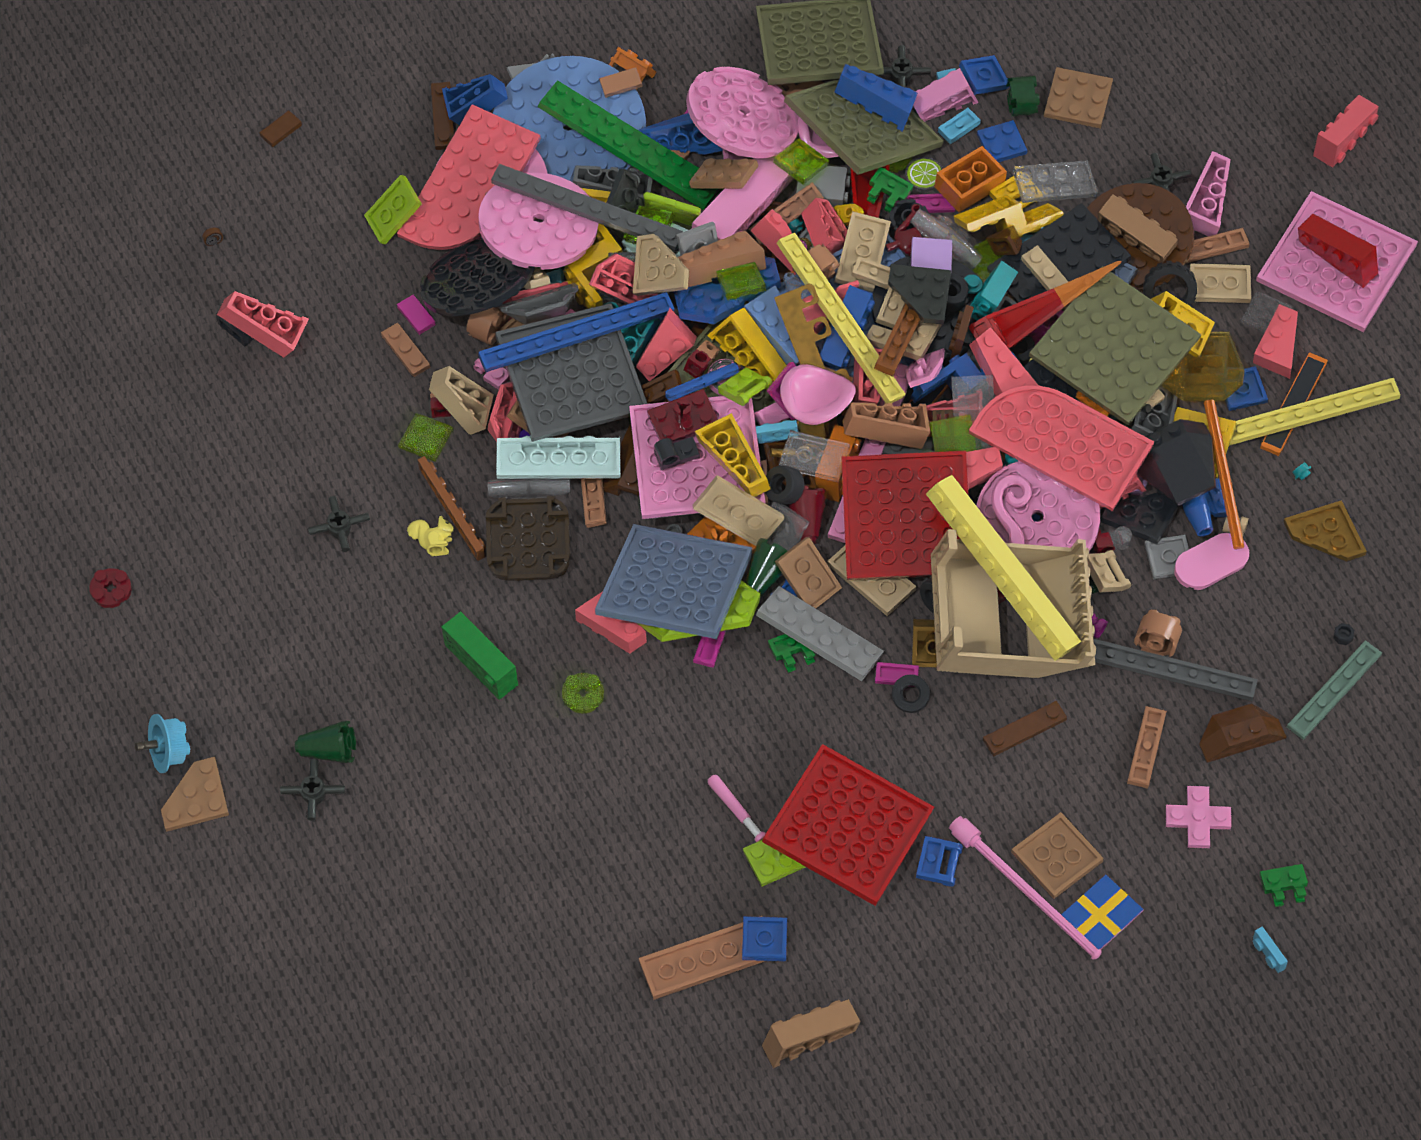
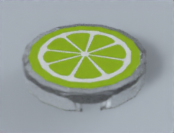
[905,157,943,193]

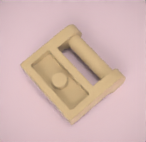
[1088,550,1131,592]

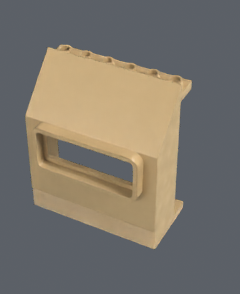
[931,529,1096,678]

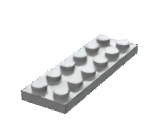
[756,586,884,681]

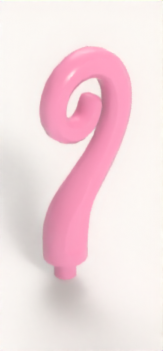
[991,474,1032,544]

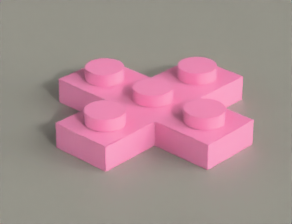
[1166,786,1231,848]

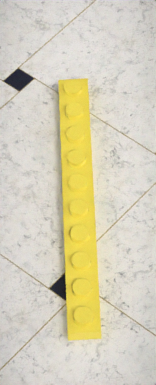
[776,233,905,403]
[1229,378,1400,445]

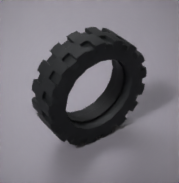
[1143,261,1197,307]

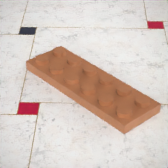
[639,916,765,1000]

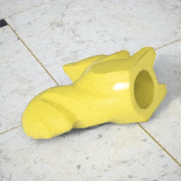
[407,516,454,556]

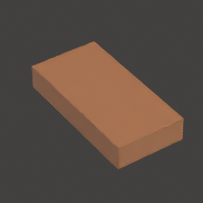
[599,67,642,98]

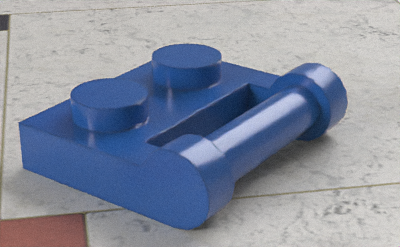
[916,836,963,887]

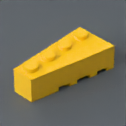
[707,308,787,391]
[695,413,770,497]

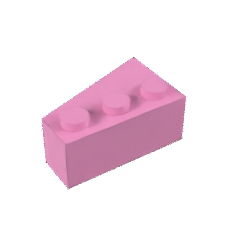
[913,68,978,122]

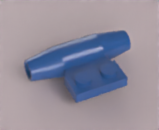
[1182,478,1227,536]

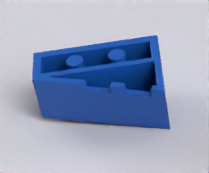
[442,74,508,125]

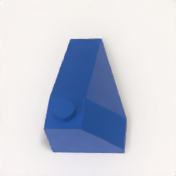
[639,113,722,154]

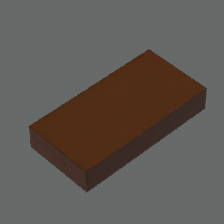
[259,110,302,147]

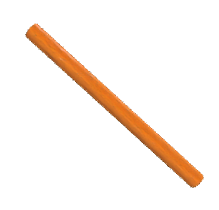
[1204,399,1244,550]

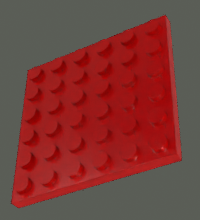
[842,451,968,580]
[762,744,934,906]

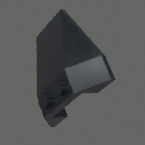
[1137,419,1216,506]

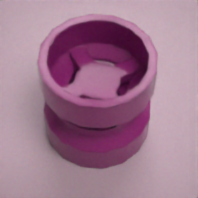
[1092,613,1108,639]

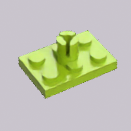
[364,175,422,244]
[743,840,805,887]

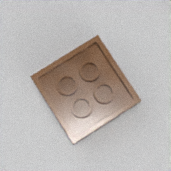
[1044,67,1113,128]
[1011,812,1104,899]

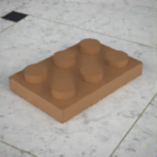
[689,158,759,189]
[775,537,842,609]

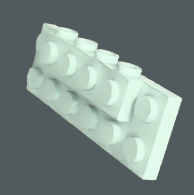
[497,436,620,479]

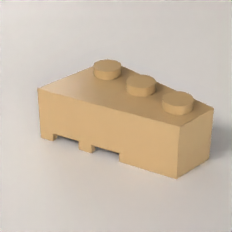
[429,366,494,435]

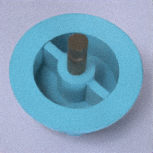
[135,714,190,773]

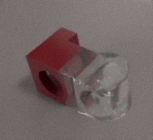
[1093,526,1132,553]

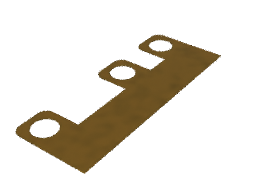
[774,284,851,381]

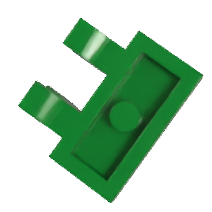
[867,167,914,213]
[768,634,815,673]
[1259,864,1308,907]

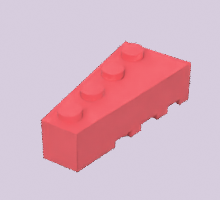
[1313,95,1379,168]
[217,291,309,358]
[969,327,1039,397]

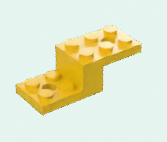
[953,195,1064,238]

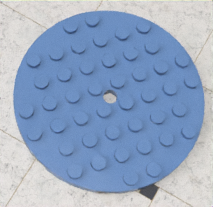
[493,56,646,181]

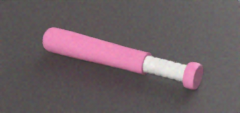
[708,775,766,842]

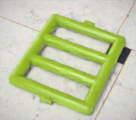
[643,192,701,226]

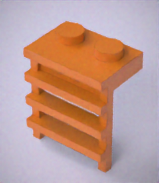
[609,47,657,90]

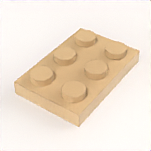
[1190,264,1251,303]

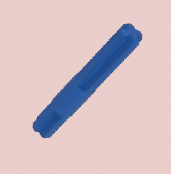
[665,363,739,401]

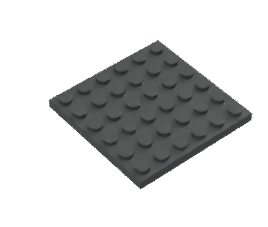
[495,304,647,442]

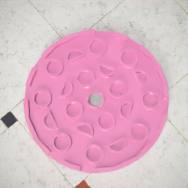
[686,67,799,159]
[478,173,598,270]
[976,460,1100,551]

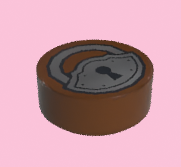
[202,227,223,246]

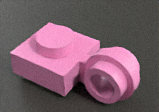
[473,358,510,390]

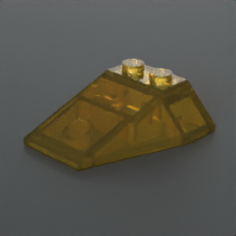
[1162,332,1245,402]

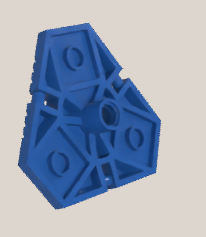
[674,257,781,324]

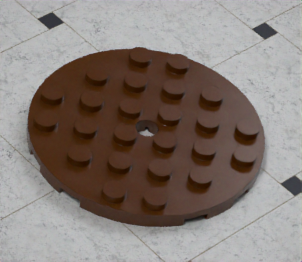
[1087,183,1194,293]

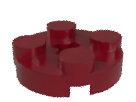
[89,568,132,608]

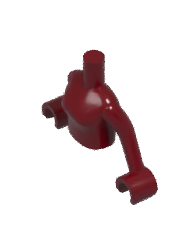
[885,204,923,255]

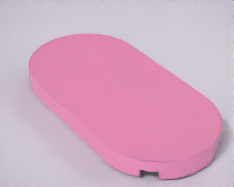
[1174,533,1249,590]

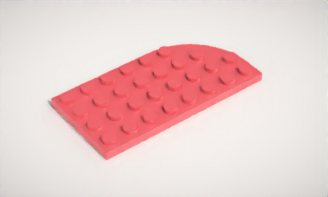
[397,105,541,250]
[969,386,1154,511]

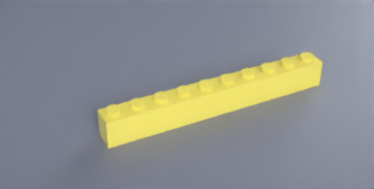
[926,475,1081,661]

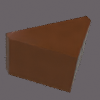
[986,225,1022,255]

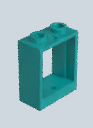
[970,261,1018,321]

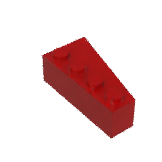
[1298,214,1378,288]

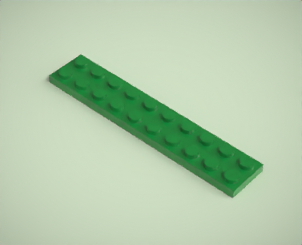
[538,80,719,210]

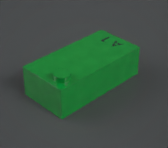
[441,611,518,700]

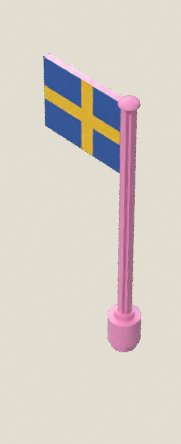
[949,816,1144,960]

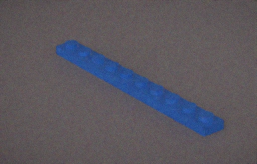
[478,292,675,373]

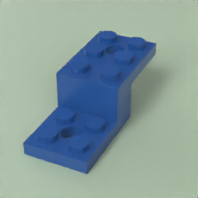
[910,352,1017,403]

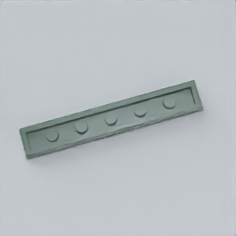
[1287,640,1382,740]

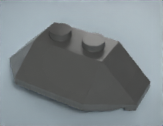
[499,283,579,325]

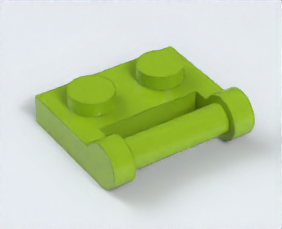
[718,367,773,406]

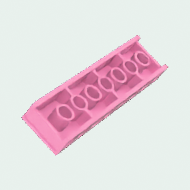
[692,144,809,240]

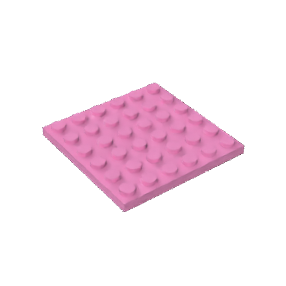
[1256,191,1418,332]
[629,396,766,519]

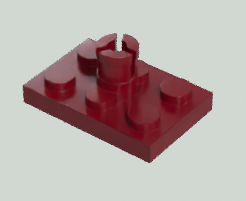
[647,389,718,443]

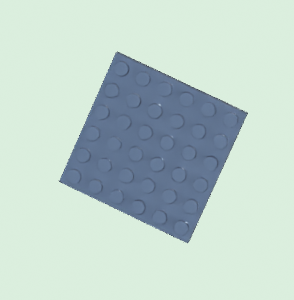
[595,524,752,639]

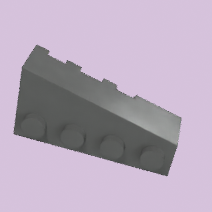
[570,165,652,211]

